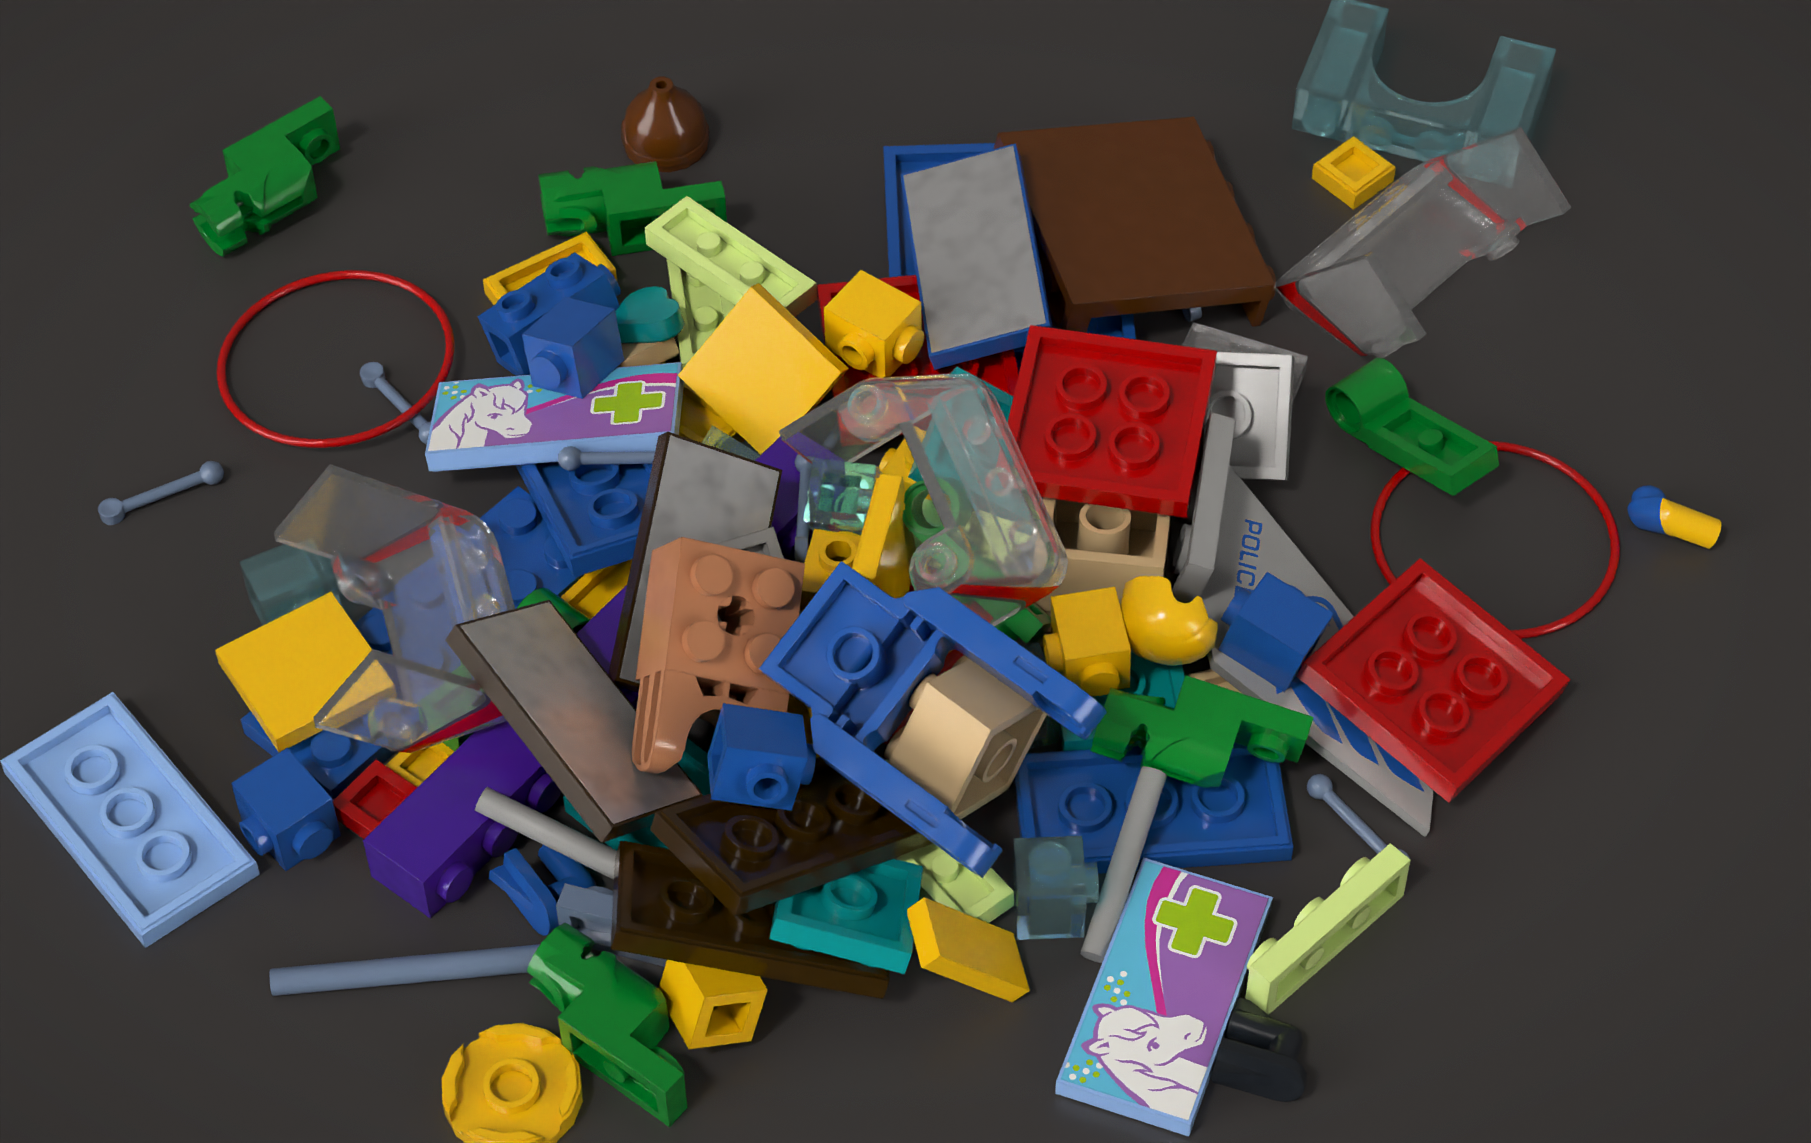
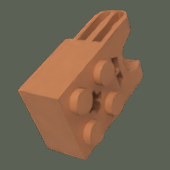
[631,537,805,774]

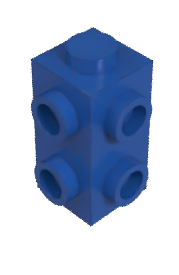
[477,252,621,376]

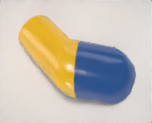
[1627,485,1721,549]

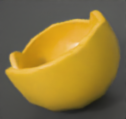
[1120,576,1218,666]

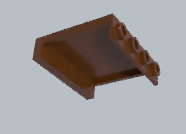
[994,116,1276,333]

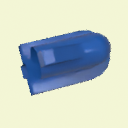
[489,845,596,936]

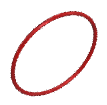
[217,270,455,448]
[1370,441,1620,639]

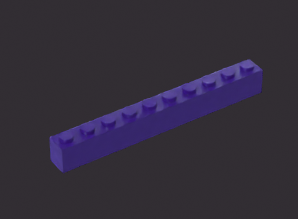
[363,424,852,919]

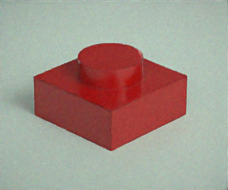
[333,759,417,839]

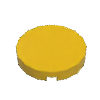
[442,1023,583,1143]

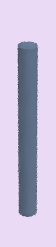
[270,944,540,996]

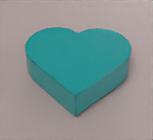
[615,286,685,343]

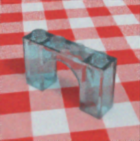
[1292,0,1556,184]

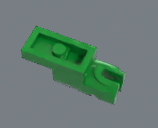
[190,96,341,257]
[538,161,727,256]
[1090,675,1314,787]
[527,922,688,1128]

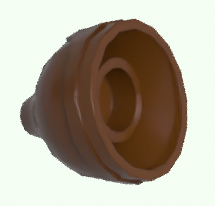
[621,76,710,173]

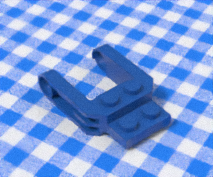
[759,561,1107,878]

